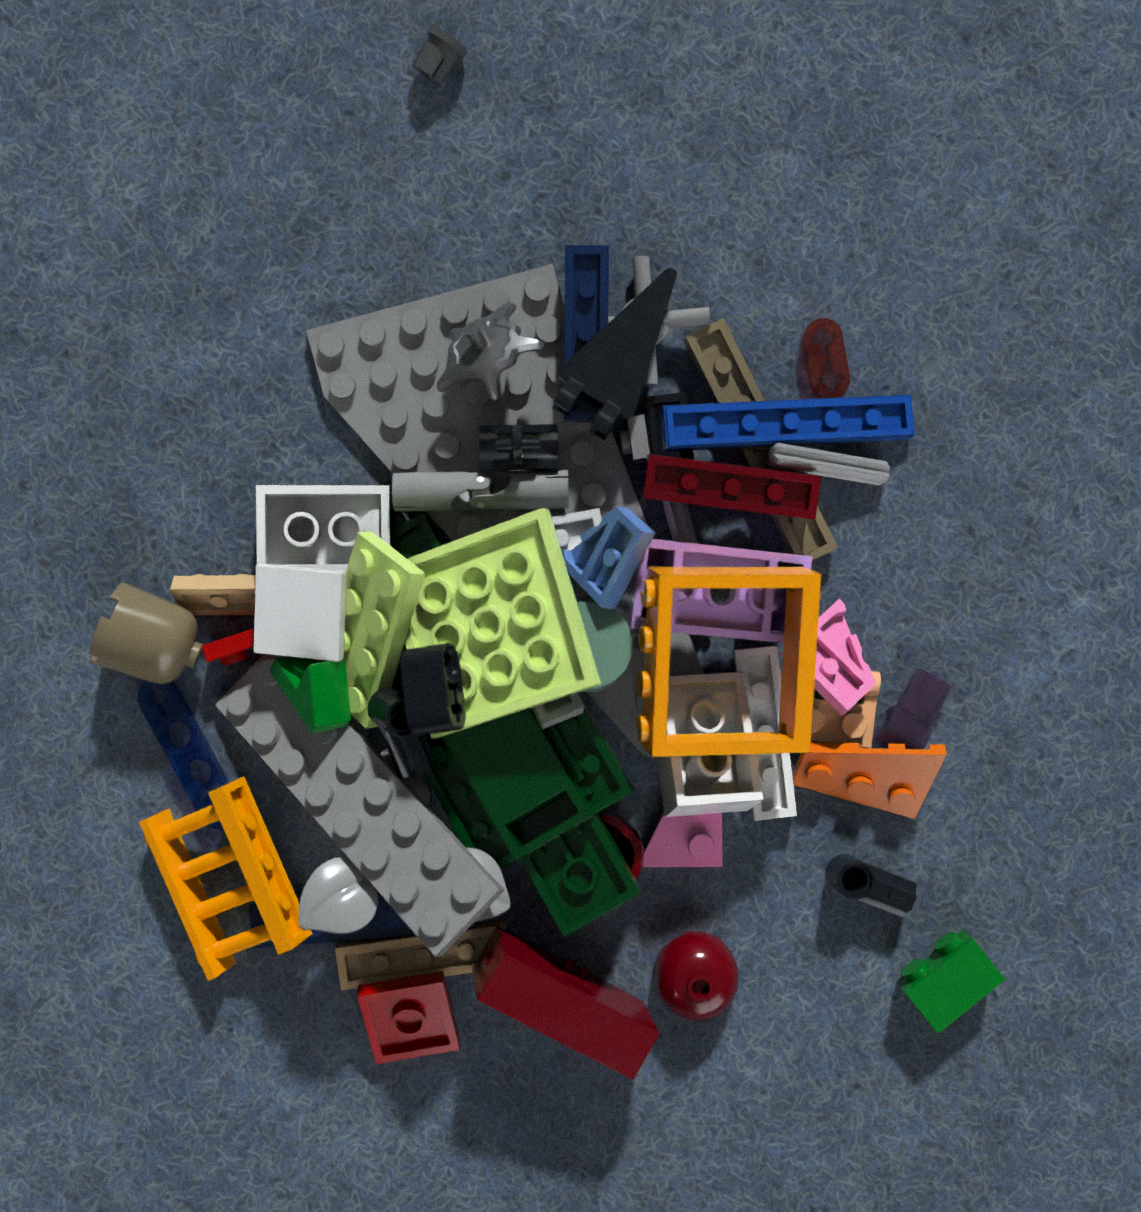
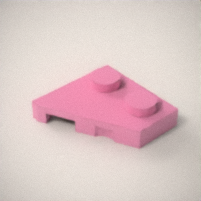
[780,599,876,716]

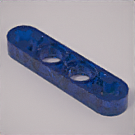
[137,681,230,830]

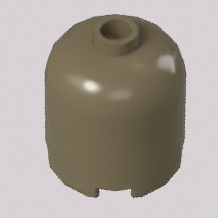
[89,582,203,685]

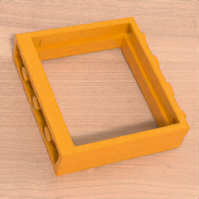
[635,567,821,757]

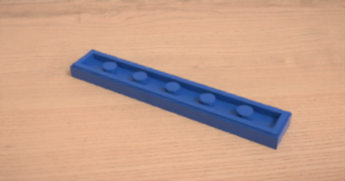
[660,395,915,452]

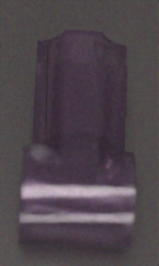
[873,668,952,749]

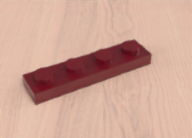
[641,454,821,520]

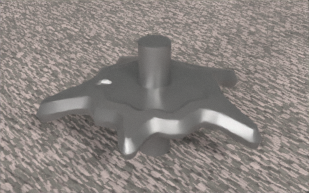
[437,302,544,400]

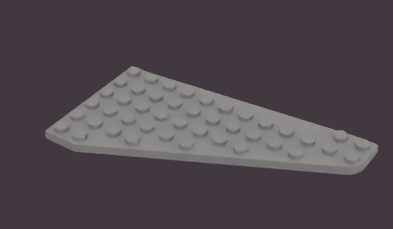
[306,264,704,761]

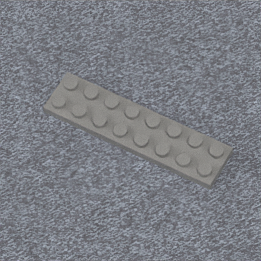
[215,654,505,957]

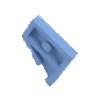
[562,507,655,609]

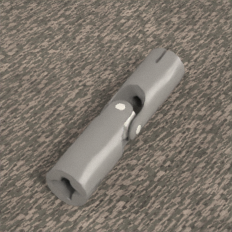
[392,470,569,512]

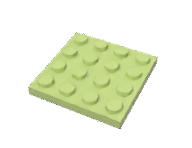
[405,508,601,738]

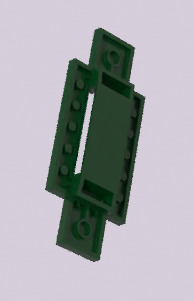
[390,512,643,937]

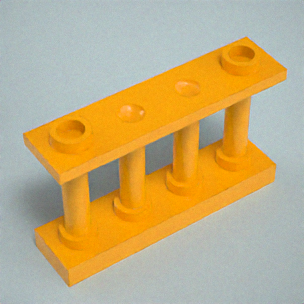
[139,776,313,981]

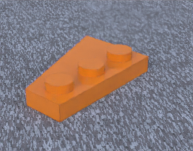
[792,742,947,819]

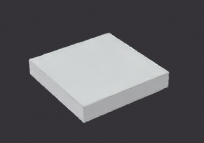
[254,563,347,662]

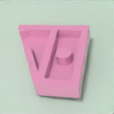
[643,812,723,867]

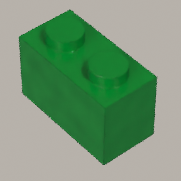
[896,930,1006,1034]

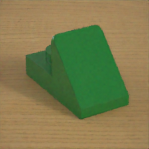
[269,657,351,734]

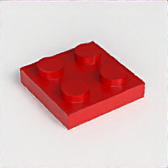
[357,971,460,1064]

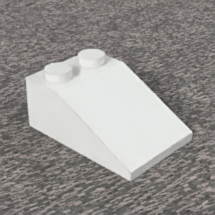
[256,485,390,572]
[659,672,764,817]

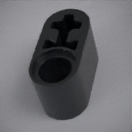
[401,643,466,735]

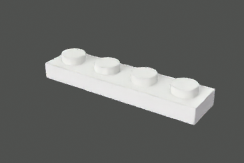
[733,645,797,821]

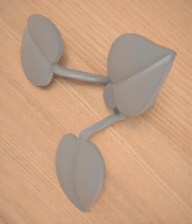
[298,748,511,934]

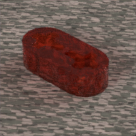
[801,318,850,399]

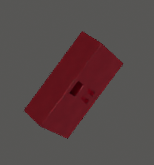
[472,925,660,1080]

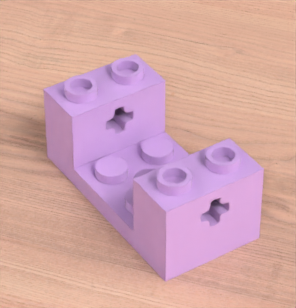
[616,539,813,643]

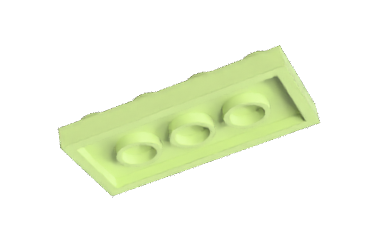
[323,531,425,729]

